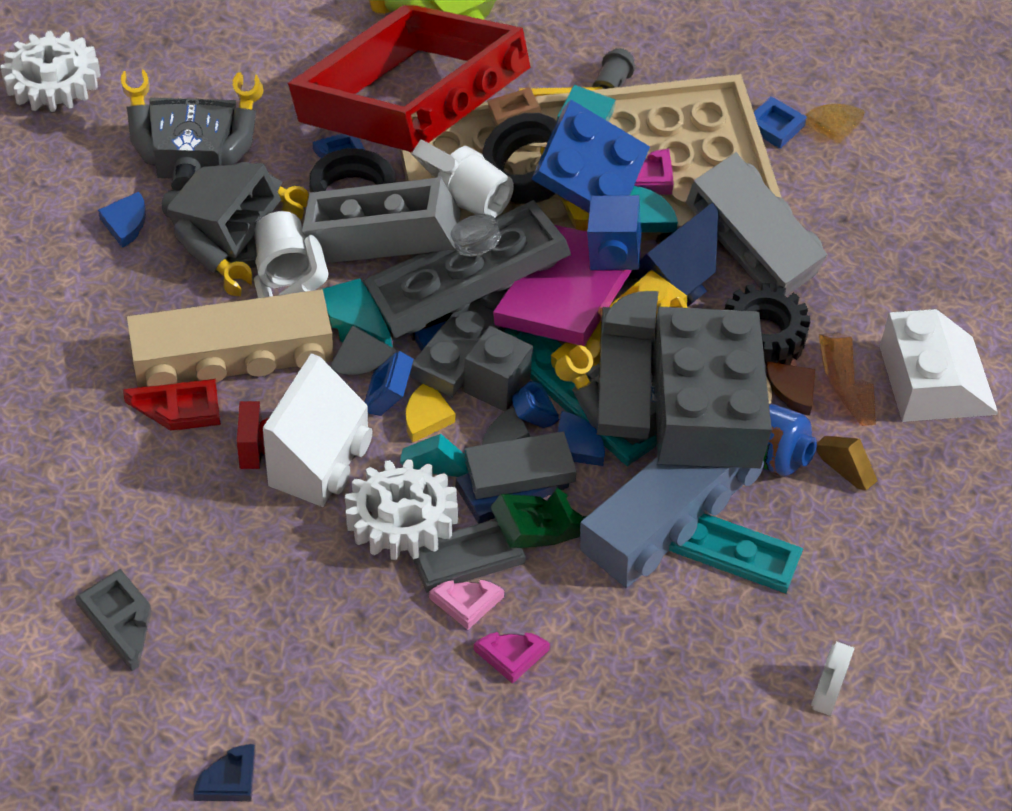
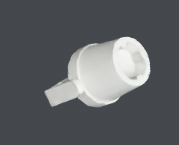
[411,140,514,220]
[254,211,328,298]

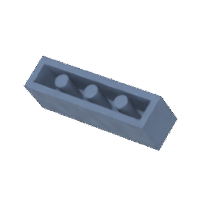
[580,457,764,588]

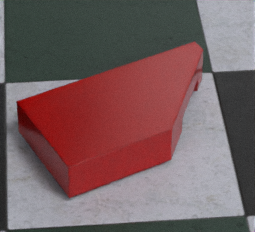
[123,379,221,431]

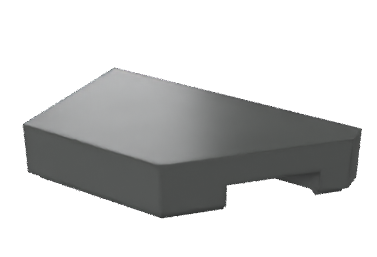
[75,569,152,671]

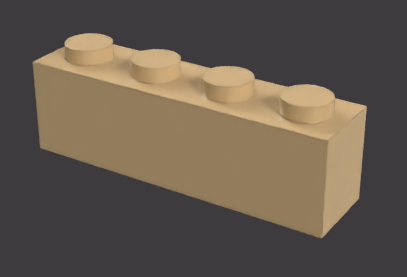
[127,289,333,387]

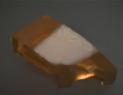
[819,332,876,426]

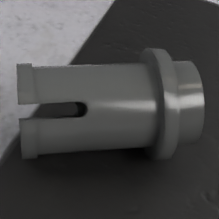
[592,48,635,89]

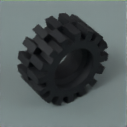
[724,283,811,365]

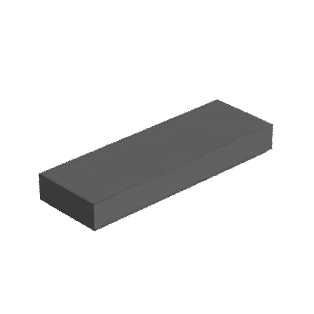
[597,307,652,439]

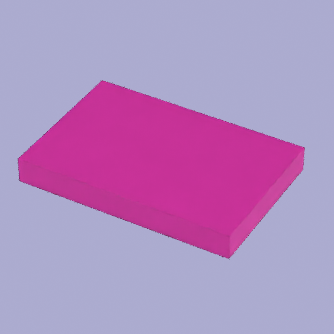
[493,225,641,346]

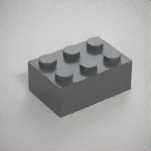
[651,307,772,469]

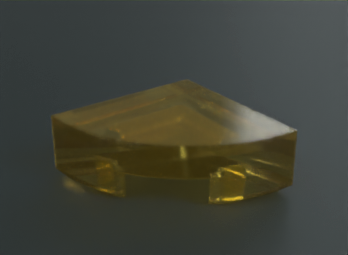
[805,104,865,143]

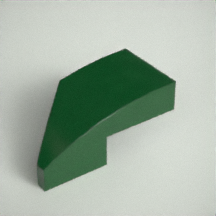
[490,488,587,548]

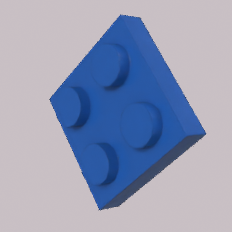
[531,100,650,213]

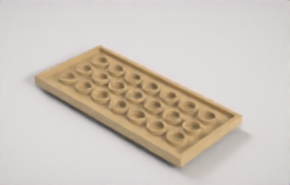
[399,74,782,241]

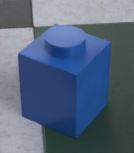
[587,195,641,270]

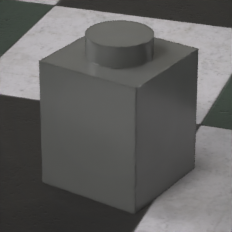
[464,326,533,412]

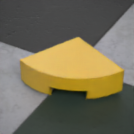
[406,384,456,443]

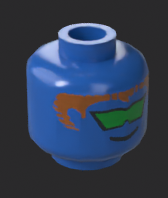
[763,404,817,476]

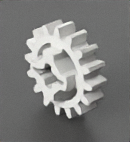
[1,31,100,112]
[345,459,458,560]

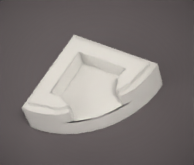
[811,641,855,716]

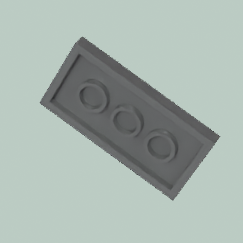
[363,200,571,338]

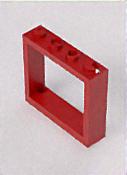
[288,5,531,153]

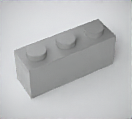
[686,152,828,296]
[302,177,461,263]

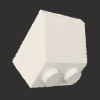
[880,309,998,422]
[263,353,373,507]

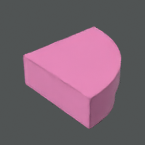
[429,580,504,630]

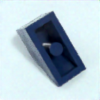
[632,203,718,307]

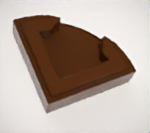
[765,362,816,415]

